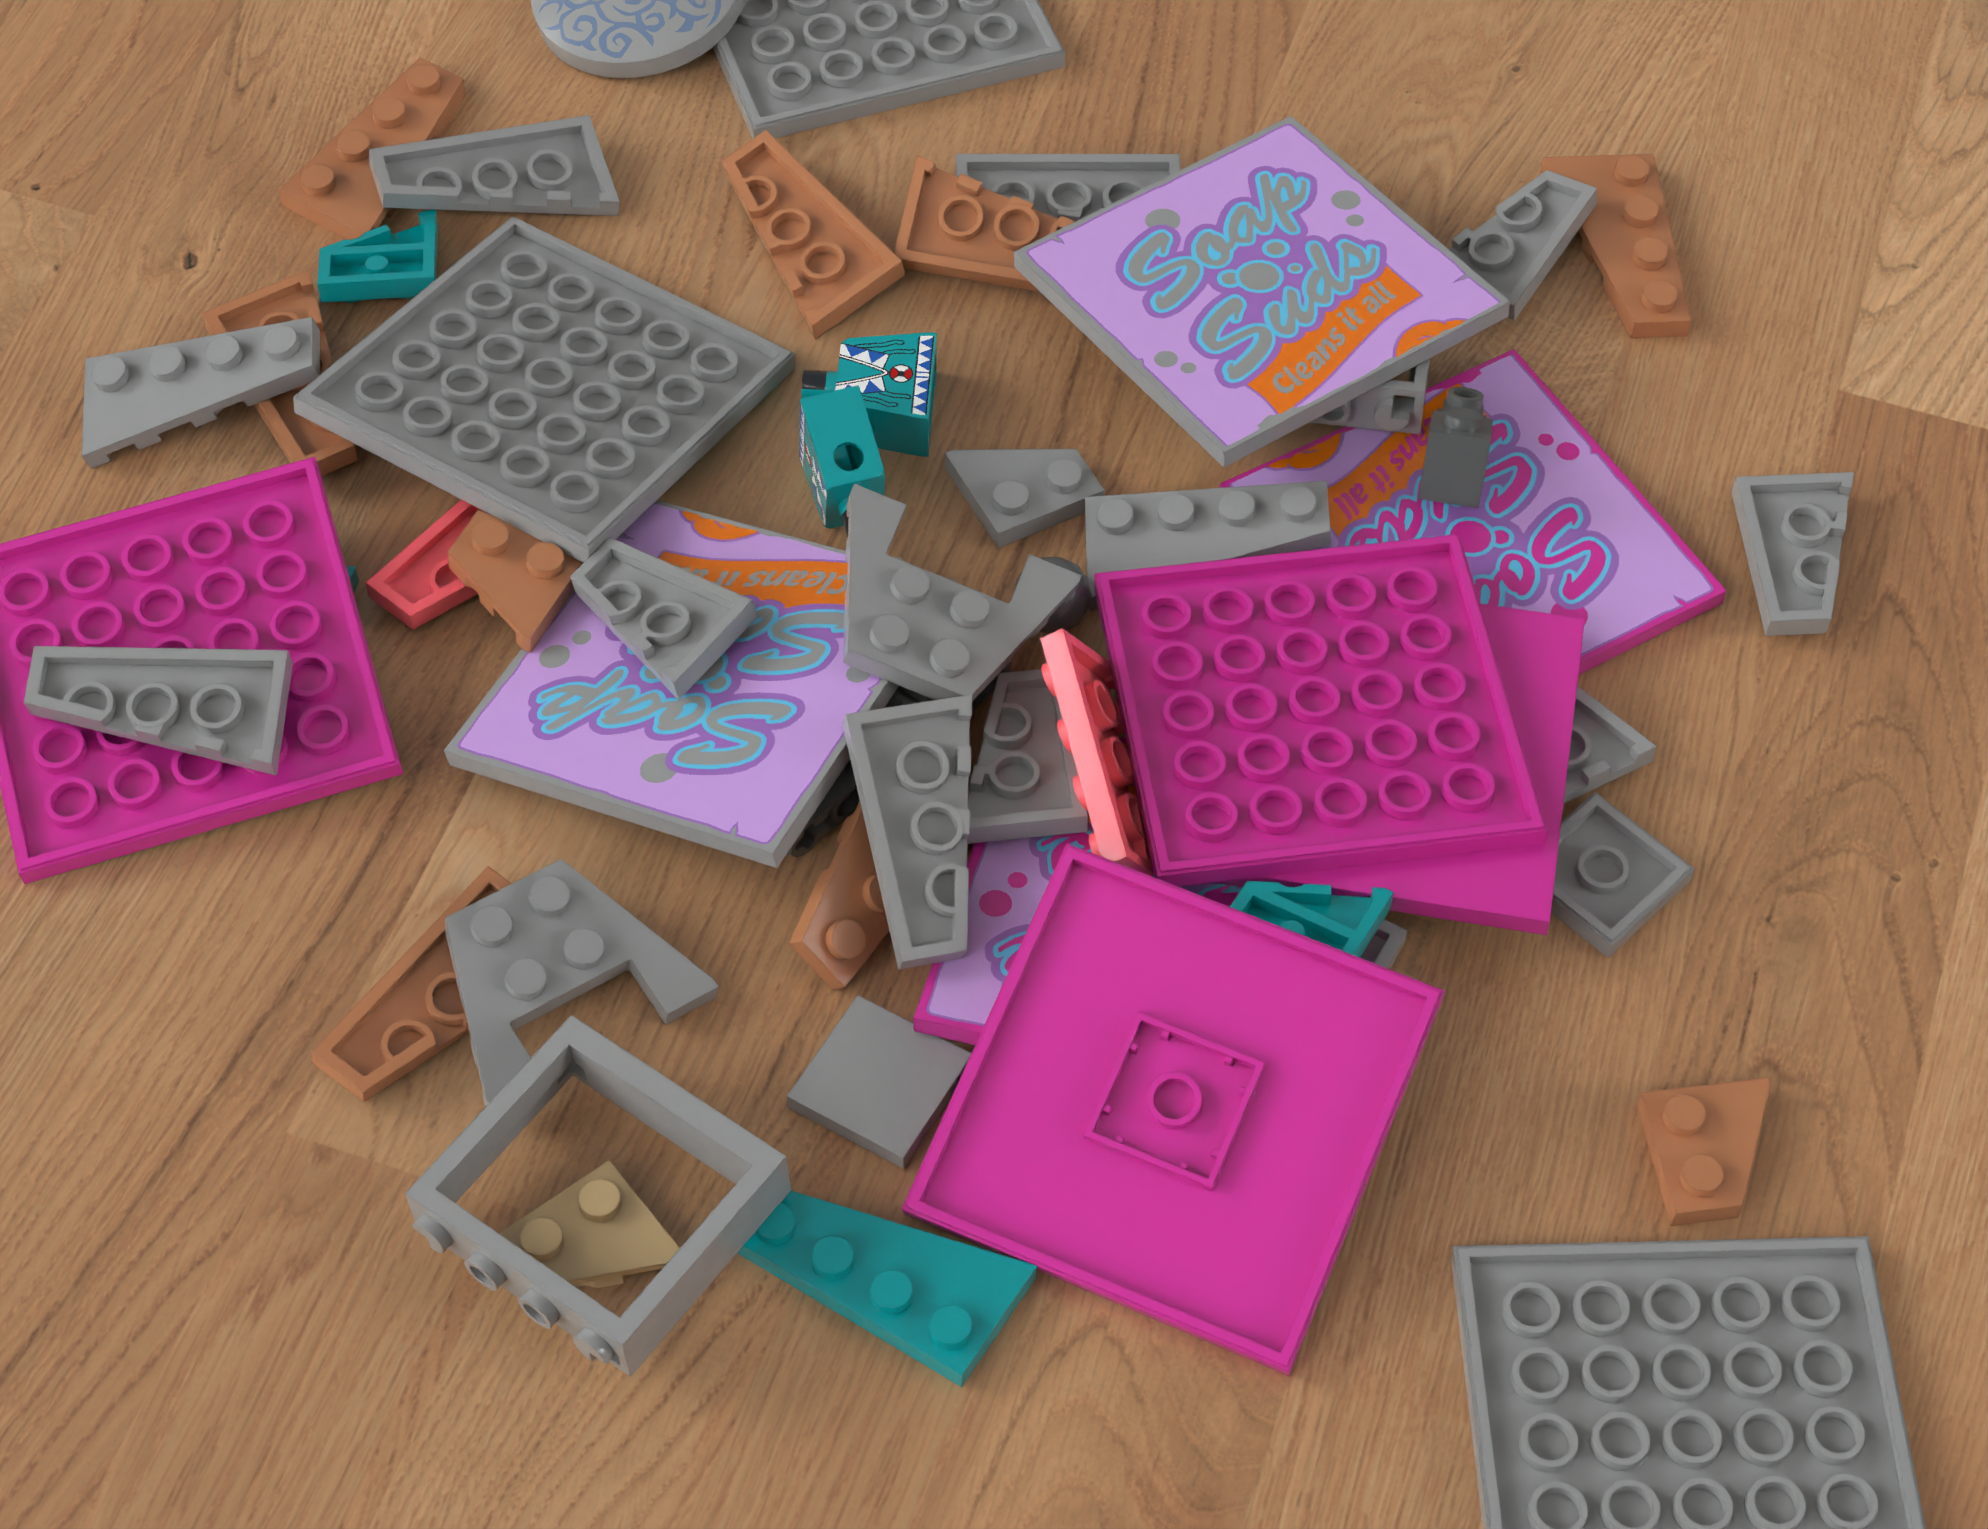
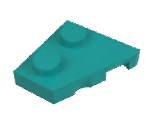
[317,209,439,303]
[1230,881,1394,957]

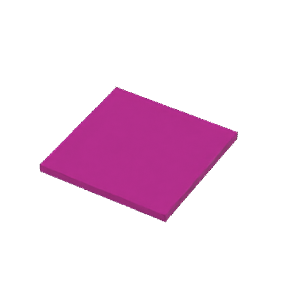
[902,843,1445,1376]

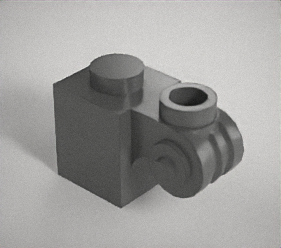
[1418,387,1493,508]

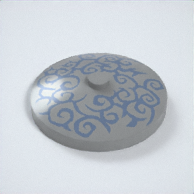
[531,0,745,78]

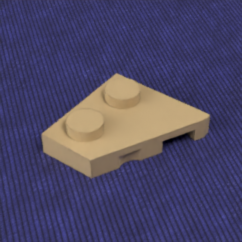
[499,1160,680,1288]

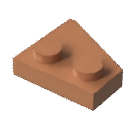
[448,510,583,653]
[1637,1077,1771,1226]

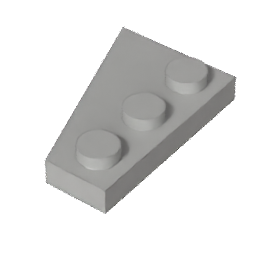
[1449,170,1597,321]
[1731,472,1854,636]
[570,537,757,700]
[967,669,1088,844]

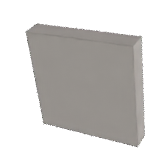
[1551,792,1695,958]
[787,995,972,1169]

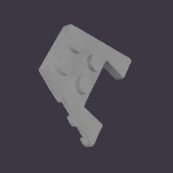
[843,484,1082,701]
[445,859,719,1107]

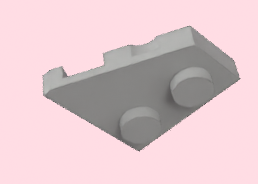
[945,449,1105,548]

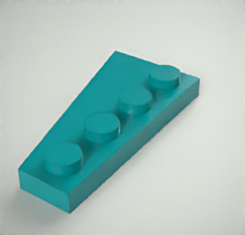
[737,1191,1037,1387]

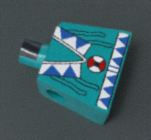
[801,332,937,457]
[799,385,885,537]

